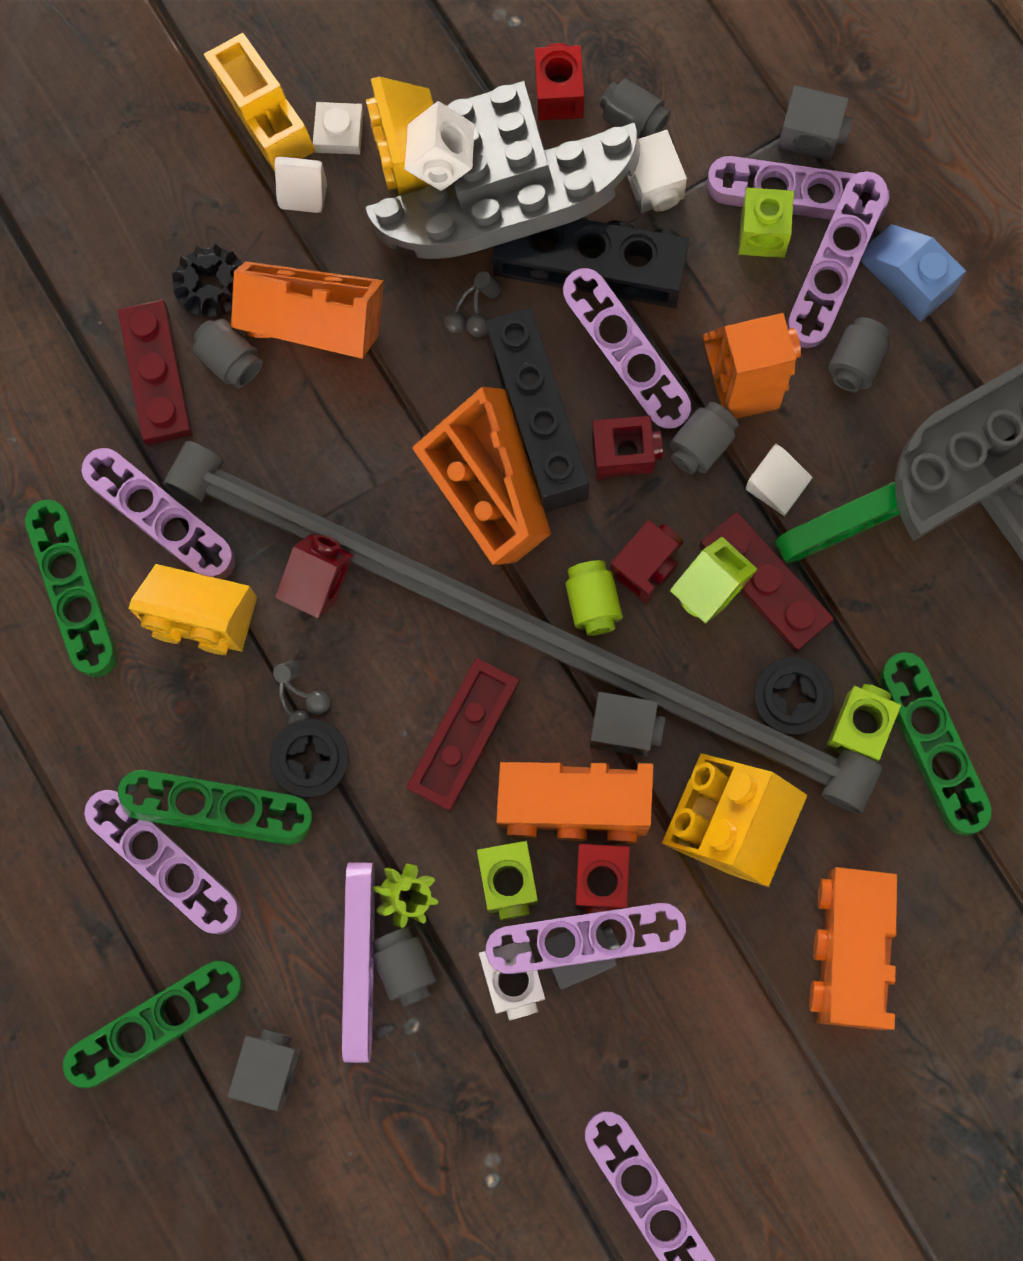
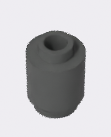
[600,78,671,139]
[828,317,890,392]
[192,319,263,388]
[669,402,739,474]
[372,927,437,1007]

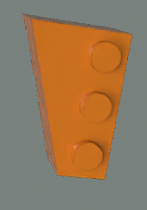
[231,261,384,359]
[701,313,801,419]
[412,387,551,565]
[496,762,653,844]
[809,867,897,1030]

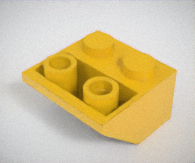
[366,77,433,196]
[129,564,257,655]
[662,753,807,887]

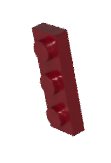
[118,299,193,446]
[699,511,834,654]
[406,658,520,813]

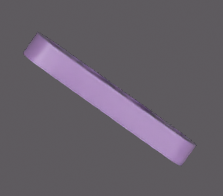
[707,156,889,224]
[787,171,888,348]
[563,268,691,428]
[81,448,236,580]
[84,790,241,935]
[342,862,375,1063]
[485,903,686,974]
[585,1111,715,1261]

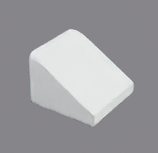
[275,156,327,213]
[745,443,813,517]

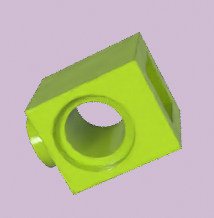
[738,187,794,258]
[670,537,758,624]
[825,684,901,762]
[477,841,538,920]

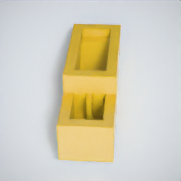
[203,33,316,172]

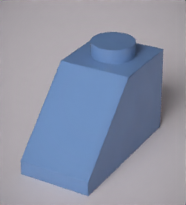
[860,224,966,322]

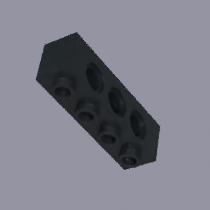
[492,217,689,308]
[485,307,589,513]

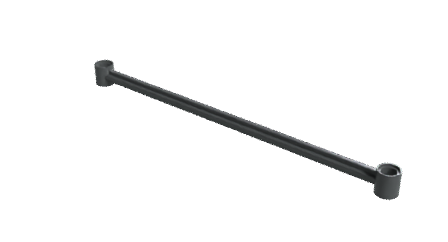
[163,441,883,814]

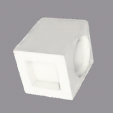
[405,101,475,191]
[626,130,687,213]
[479,943,546,1021]

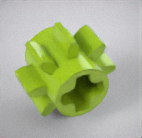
[372,863,438,928]

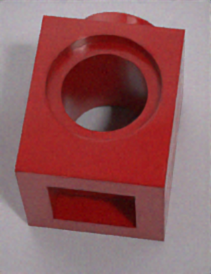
[535,43,584,121]
[575,844,630,914]

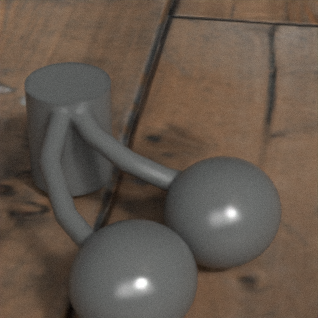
[444,271,502,337]
[273,660,331,725]

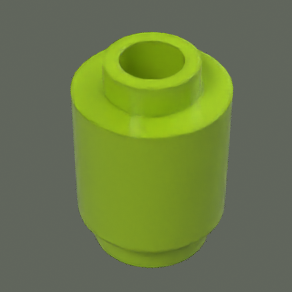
[565,560,623,636]

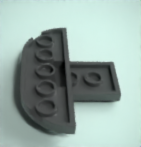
[365,81,640,259]
[895,363,1023,561]

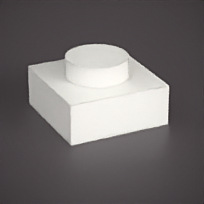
[313,102,364,155]

